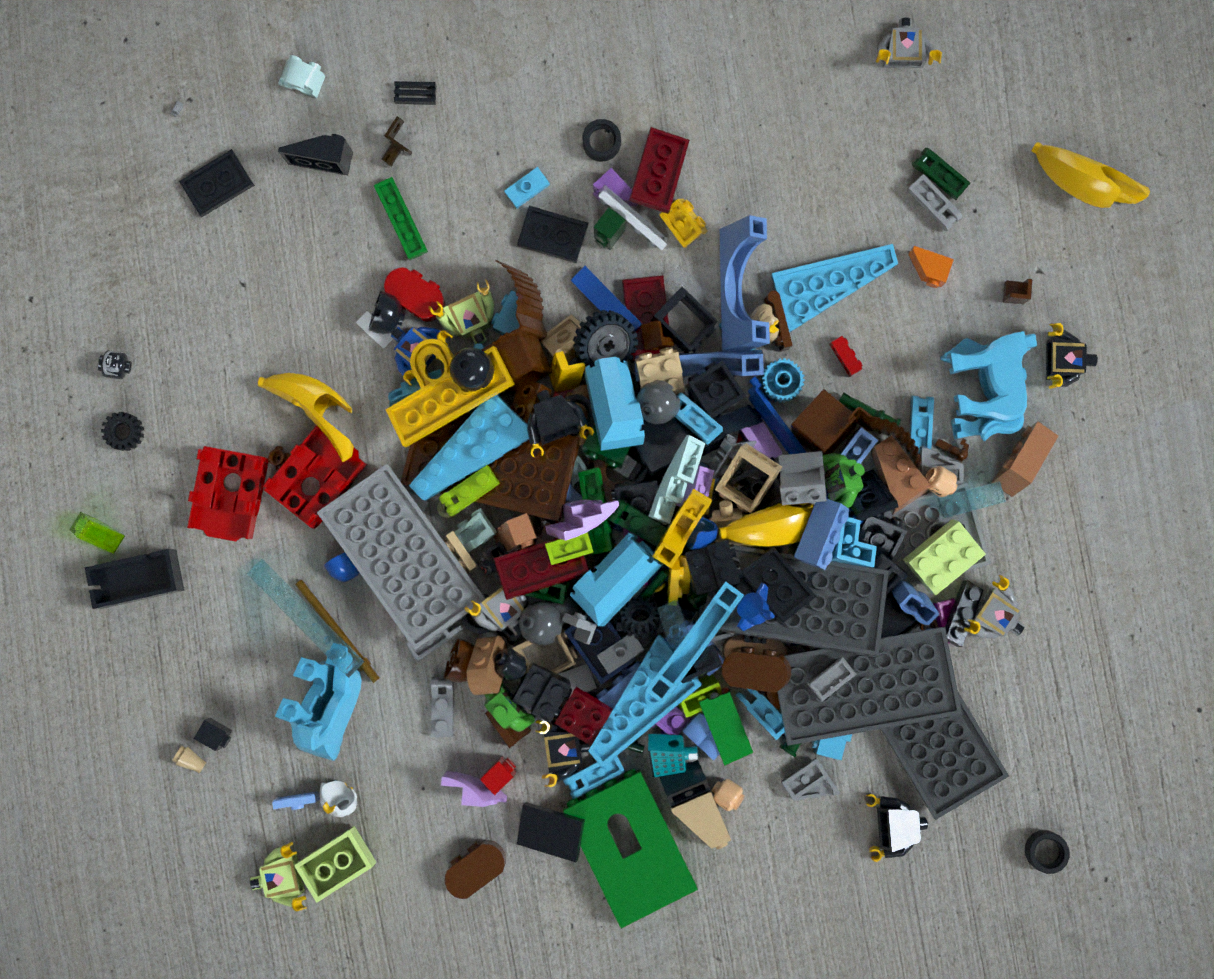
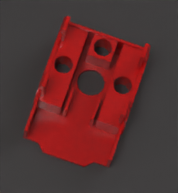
[263,425,367,529]
[187,446,268,542]

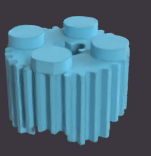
[760,358,805,403]

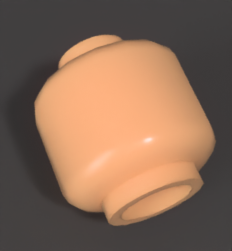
[924,466,958,498]
[711,779,745,811]

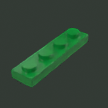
[374,177,428,260]
[578,468,614,556]

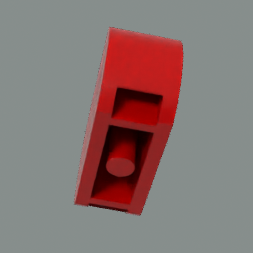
[384,267,445,322]

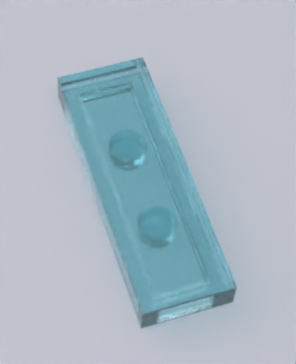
[937,481,1006,518]

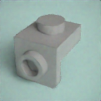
[562,612,597,645]

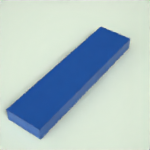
[571,266,643,332]

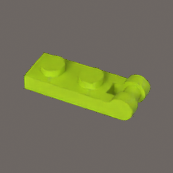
[439,465,500,516]

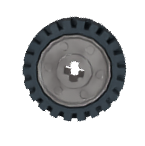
[573,310,638,368]

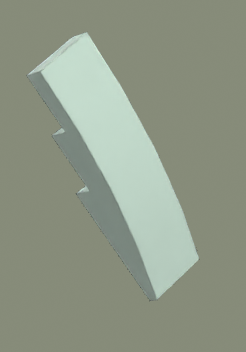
[649,435,705,524]

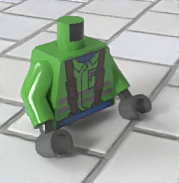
[822,453,865,508]
[484,677,542,732]

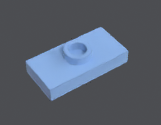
[272,791,320,810]

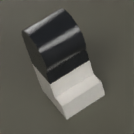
[613,456,651,482]

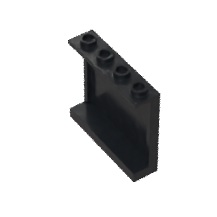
[635,376,728,480]

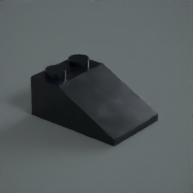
[278,134,353,176]

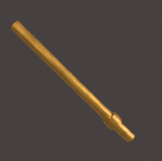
[295,580,380,683]

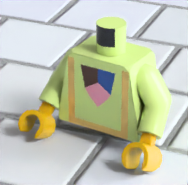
[429,279,495,344]
[250,842,307,911]

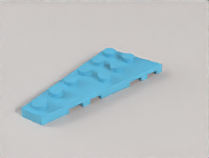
[771,244,898,333]
[409,395,529,500]
[589,634,702,768]

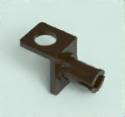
[381,116,413,167]

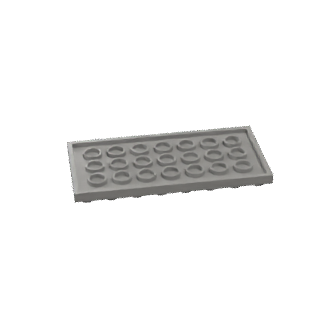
[317,464,485,651]

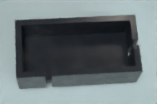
[84,549,185,609]

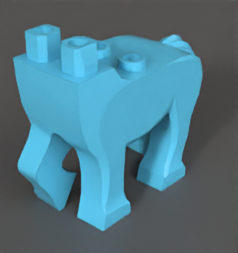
[940,331,1037,441]
[275,643,362,761]

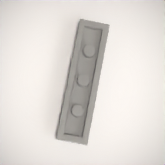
[598,185,668,250]

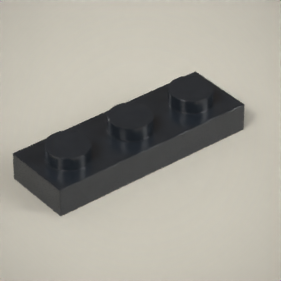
[945,580,984,647]

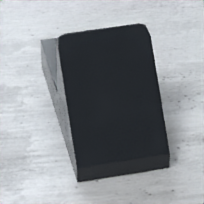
[681,644,723,684]

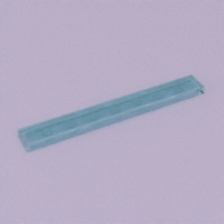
[247,559,365,678]

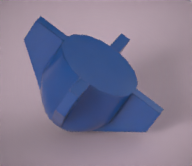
[737,582,775,631]

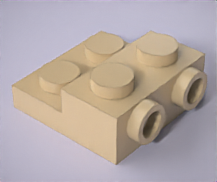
[635,348,685,394]

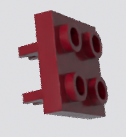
[555,686,613,746]

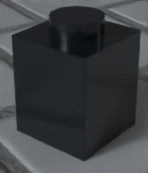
[193,718,232,751]

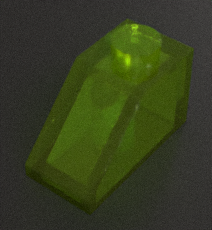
[69,511,125,554]

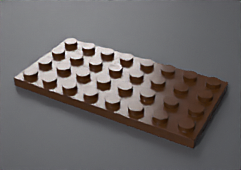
[401,413,581,522]

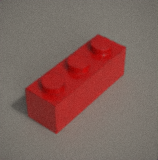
[829,336,863,377]

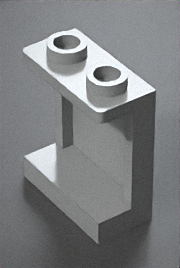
[779,451,827,505]

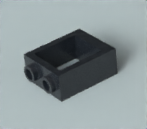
[650,287,718,353]

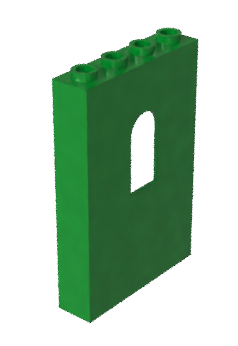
[563,769,698,929]

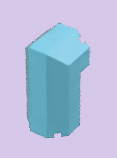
[585,357,645,451]
[570,533,663,626]

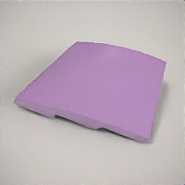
[545,500,619,541]
[441,771,507,807]

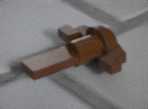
[935,438,969,462]

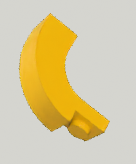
[652,489,712,568]

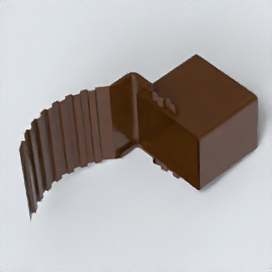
[481,260,552,394]
[791,389,921,468]

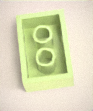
[903,519,986,595]
[294,826,376,903]

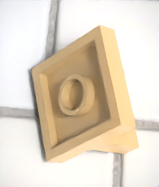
[540,314,581,363]

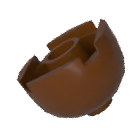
[444,639,474,683]

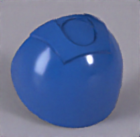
[686,517,718,550]
[324,552,359,582]

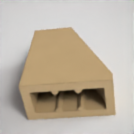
[671,791,731,849]

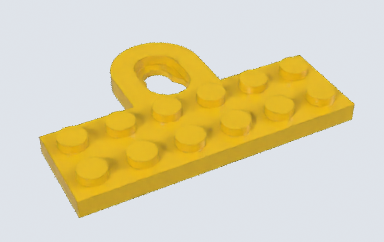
[385,339,514,447]

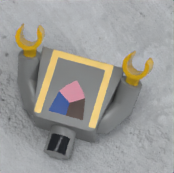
[876,17,942,68]
[964,575,1025,639]
[464,587,527,636]

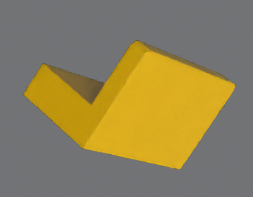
[549,351,586,392]

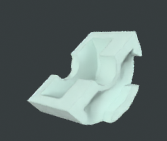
[278,55,325,98]
[454,508,497,553]

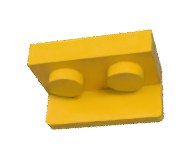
[659,199,708,248]
[667,556,691,606]

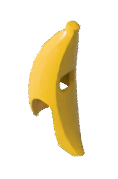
[1031,142,1150,208]
[258,373,354,462]
[719,503,814,547]

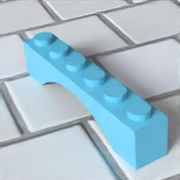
[645,582,744,705]

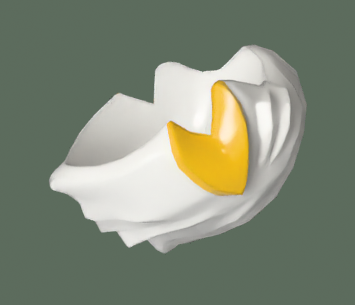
[320,781,357,817]

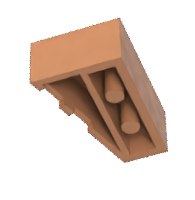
[991,421,1059,497]
[871,435,931,515]
[493,513,538,555]

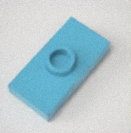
[504,167,550,209]

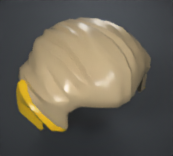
[750,304,779,344]

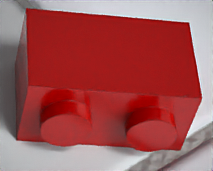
[480,756,517,795]

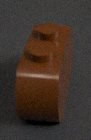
[722,646,791,693]
[445,840,506,899]

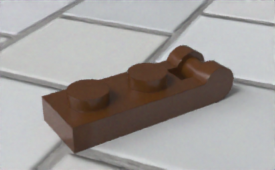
[764,291,793,352]

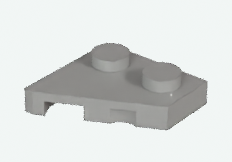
[920,446,964,485]
[781,758,840,801]

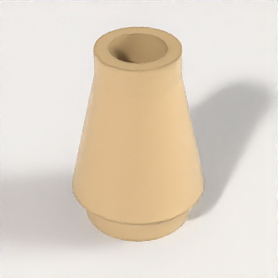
[172,746,207,773]

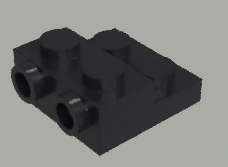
[685,361,746,418]
[611,479,662,529]
[858,513,908,560]
[684,540,743,596]
[512,662,572,722]

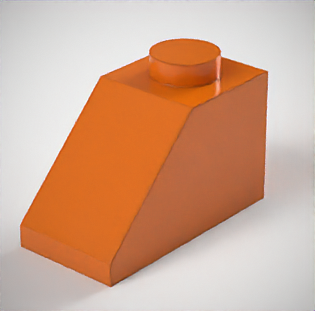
[908,246,954,288]

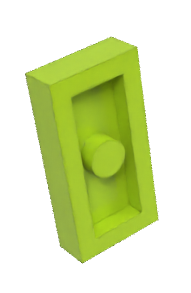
[545,532,593,565]

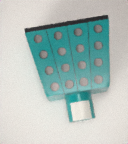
[648,734,698,777]

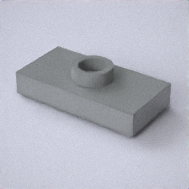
[597,634,644,674]
[807,656,857,702]

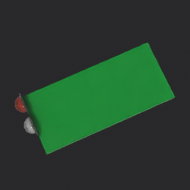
[699,687,754,766]

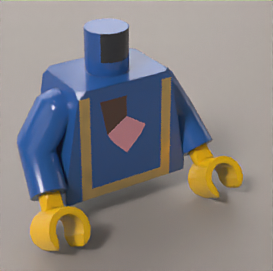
[391,327,453,386]

